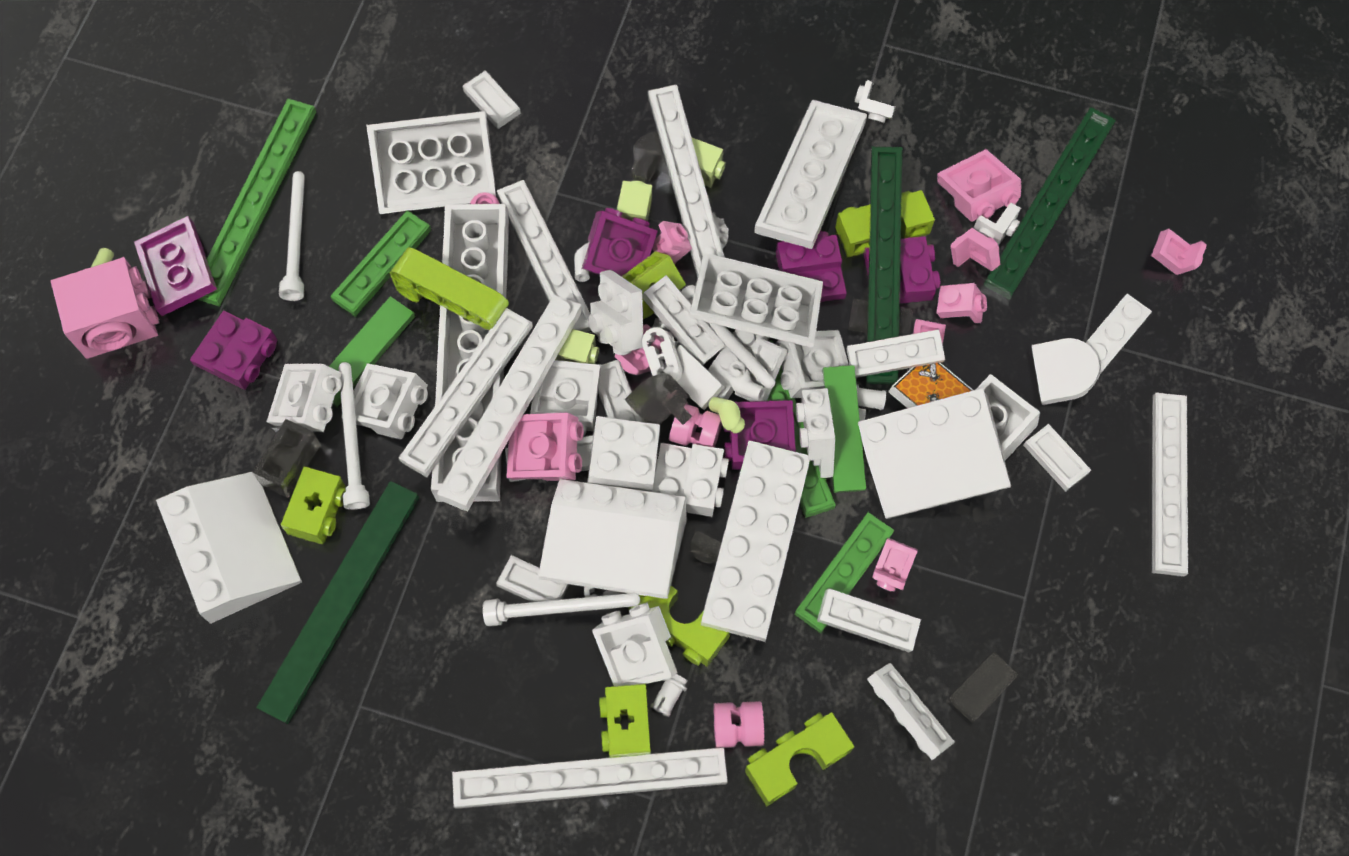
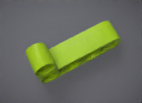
[390,247,509,330]

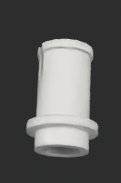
[856,384,886,410]
[650,674,687,717]

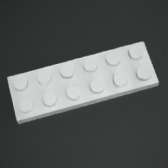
[755,100,867,249]
[701,441,810,642]

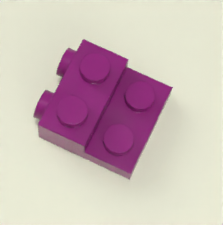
[581,208,658,277]
[776,231,847,302]
[864,236,940,304]
[190,310,278,390]
[723,400,796,470]

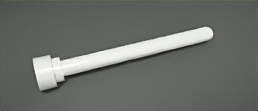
[279,171,305,301]
[681,285,775,389]
[339,362,370,509]
[483,593,640,626]

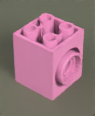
[50,257,159,359]

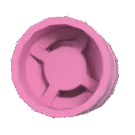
[669,403,722,448]
[714,701,764,748]

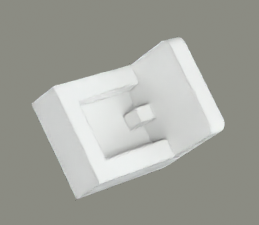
[855,80,895,123]
[973,202,1021,246]

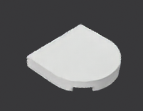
[1031,338,1100,405]

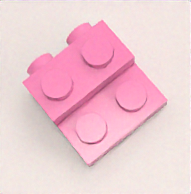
[937,149,1021,222]
[507,413,584,481]

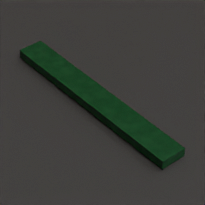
[983,107,1116,300]
[866,147,902,385]
[256,481,419,725]

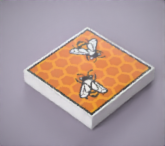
[889,363,974,408]

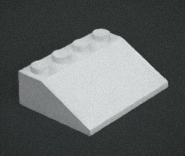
[367,111,496,214]
[689,253,823,348]
[858,388,1011,519]
[156,471,302,623]
[538,479,687,599]

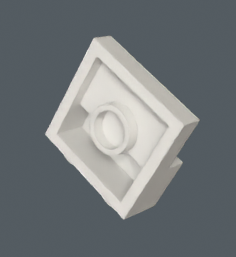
[588,270,643,355]
[776,330,849,398]
[530,360,601,435]
[341,363,428,439]
[267,364,342,432]
[796,388,835,478]
[652,443,729,517]
[592,603,677,687]

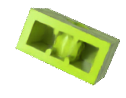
[622,251,686,319]
[281,467,346,545]
[599,684,651,758]

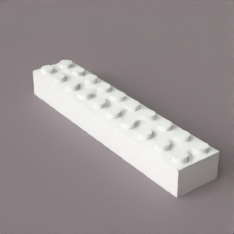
[431,204,509,502]

